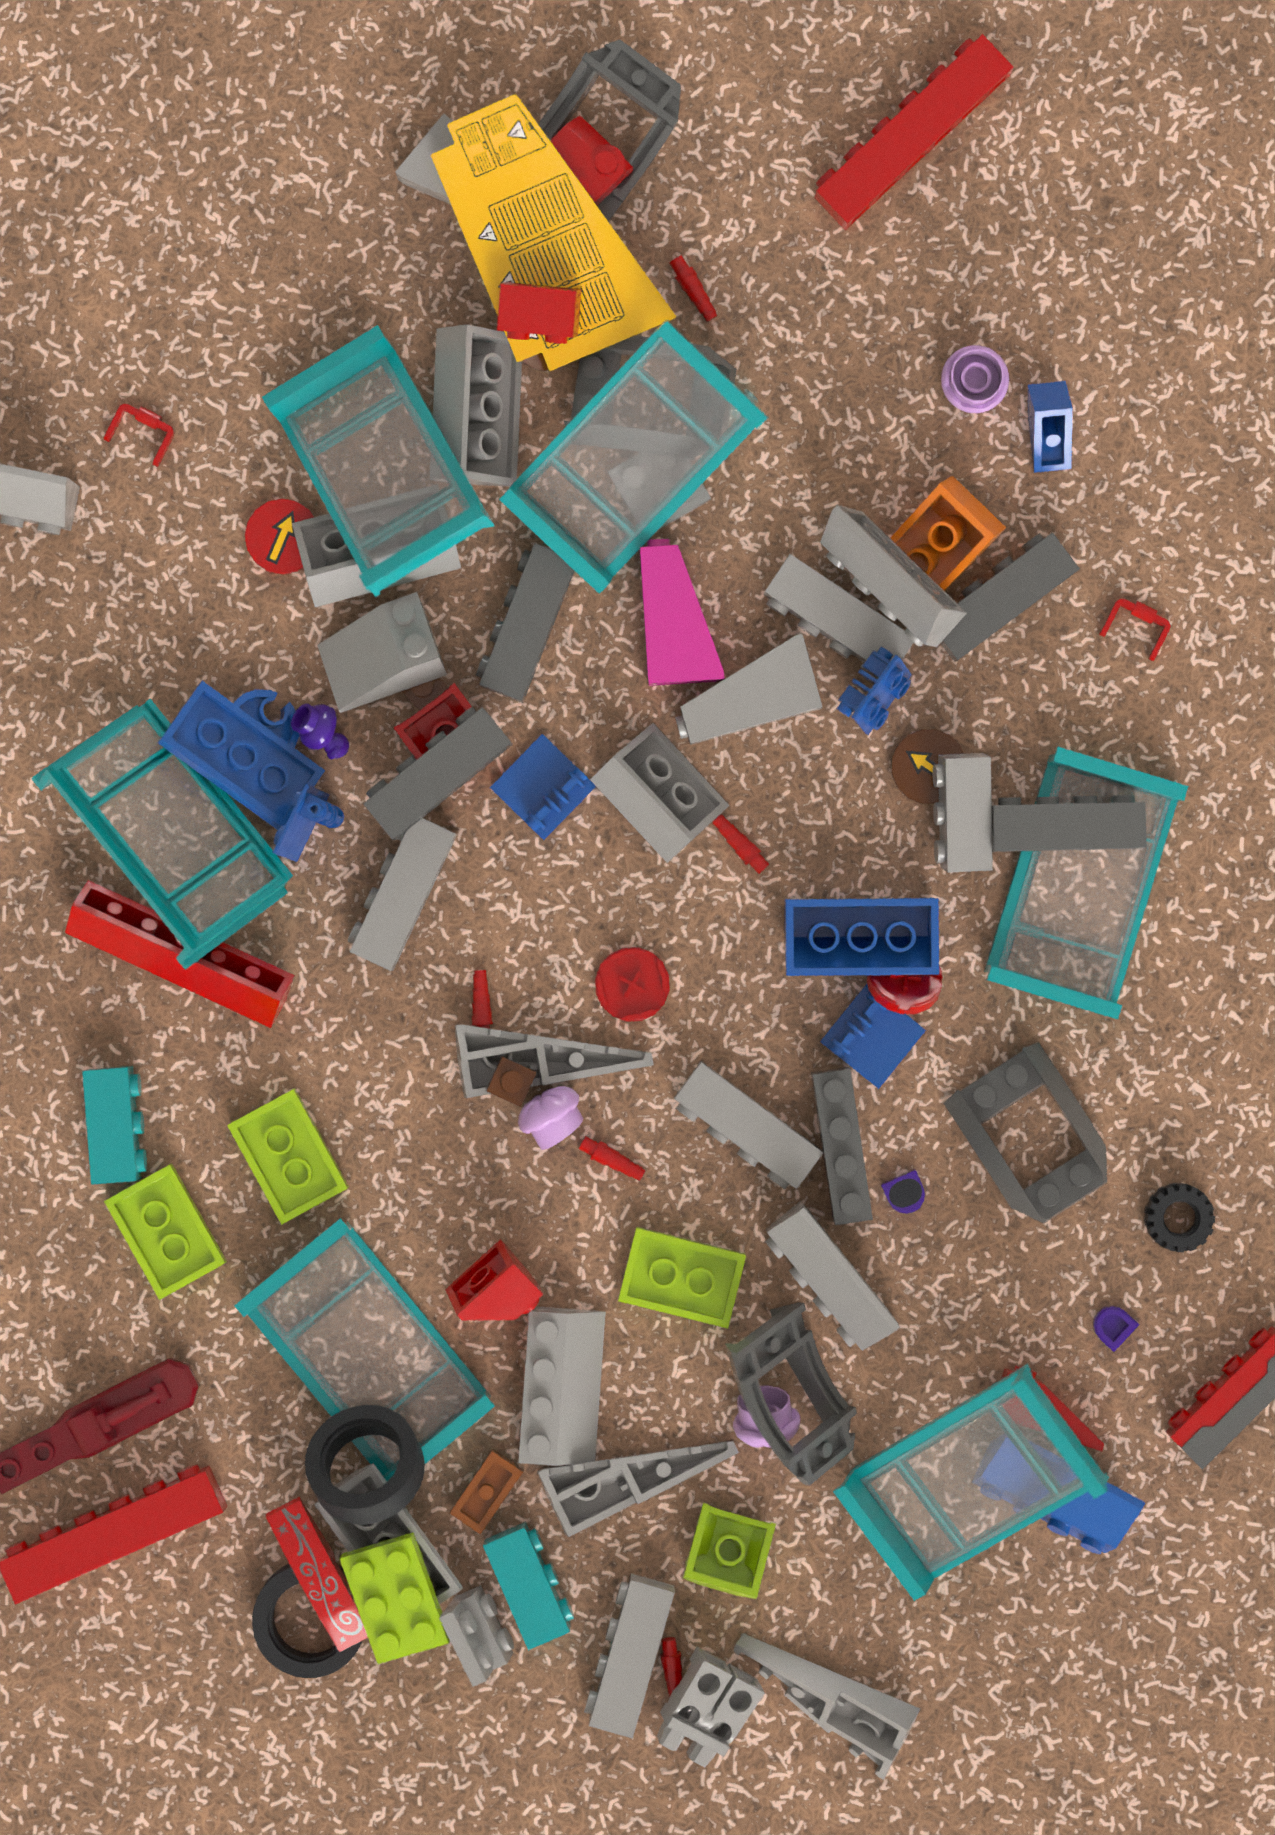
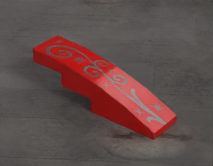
[266,1496,368,1652]

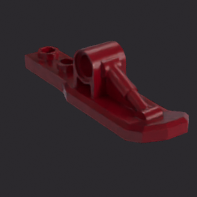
[0,1358,200,1495]

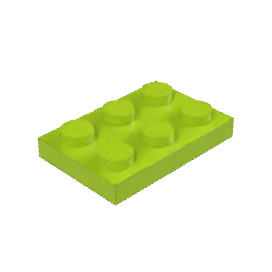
[227,1088,349,1225]
[104,1163,227,1300]
[618,1226,746,1329]
[339,1532,450,1664]

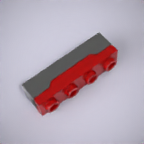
[1166,1326,1275,1470]

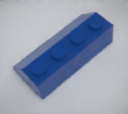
[784,898,939,976]
[972,1433,1145,1554]

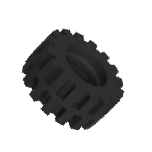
[1144,1183,1215,1252]

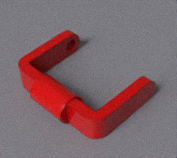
[104,404,175,467]
[1099,599,1171,661]

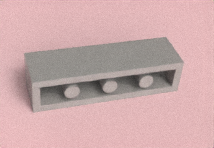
[764,554,914,679]
[348,818,457,971]
[674,1061,824,1189]
[584,1573,675,1739]

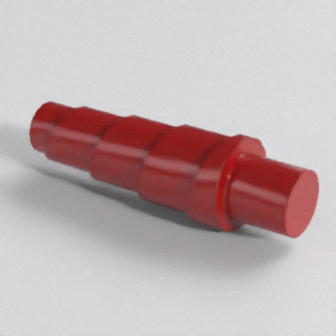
[669,255,718,322]
[712,815,770,874]
[471,970,493,1029]
[578,1136,646,1181]
[660,1637,683,1697]

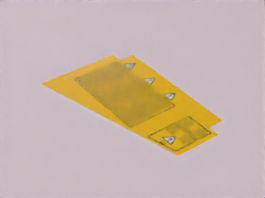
[431,94,676,371]

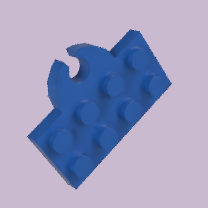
[157,681,325,830]

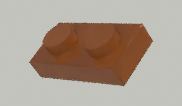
[449,1449,524,1535]

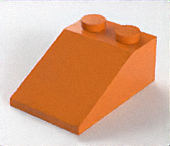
[890,476,1006,591]

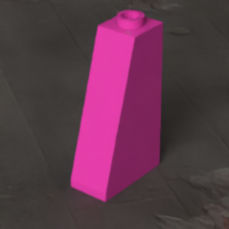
[640,539,724,686]

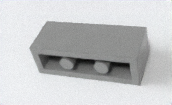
[932,753,993,873]

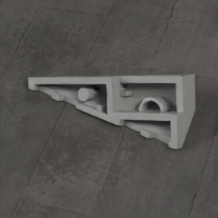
[455,1024,654,1098]
[537,1441,739,1537]
[734,1633,920,1780]

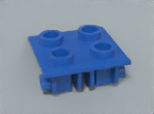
[836,646,912,735]
[490,734,596,840]
[272,784,344,862]
[820,984,926,1089]

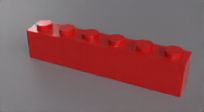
[815,34,1014,231]
[65,880,295,1028]
[0,1464,228,1605]

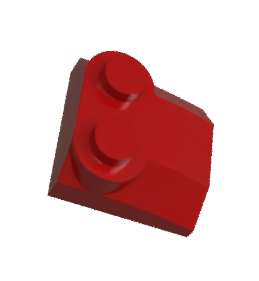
[550,115,633,206]
[394,683,472,759]

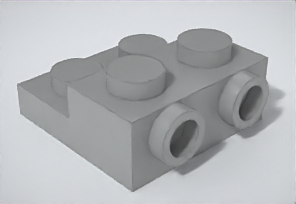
[439,1585,514,1687]

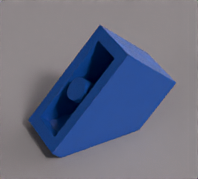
[1027,381,1073,473]

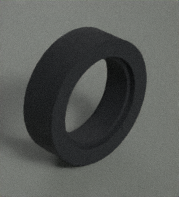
[305,1405,425,1524]
[252,1564,363,1678]

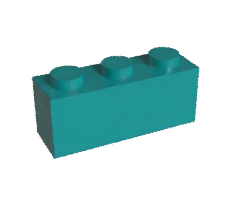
[82,1066,147,1185]
[483,1522,574,1650]

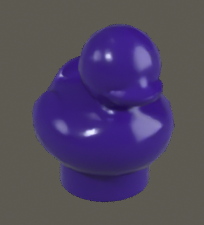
[291,703,350,759]

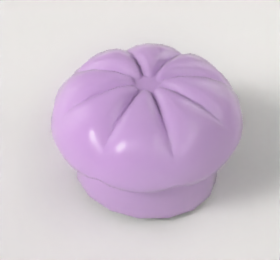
[941,345,1009,413]
[518,1086,584,1150]
[733,1386,800,1448]

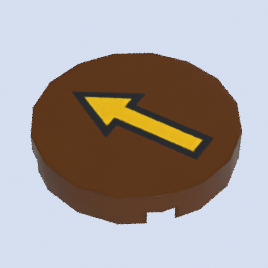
[891,729,964,804]

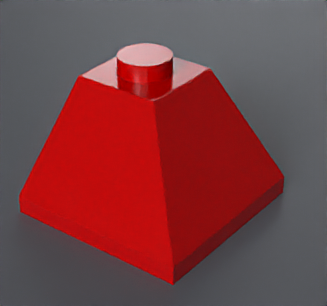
[445,1239,543,1321]

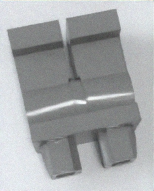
[657,1646,765,1767]

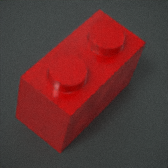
[497,282,582,344]

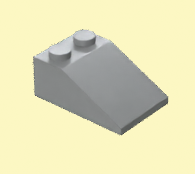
[317,592,447,713]

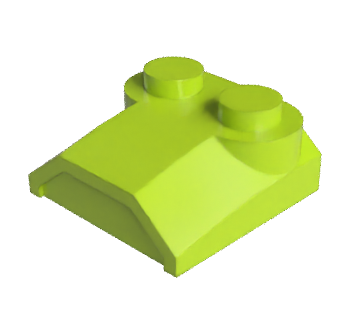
[682,1503,776,1599]

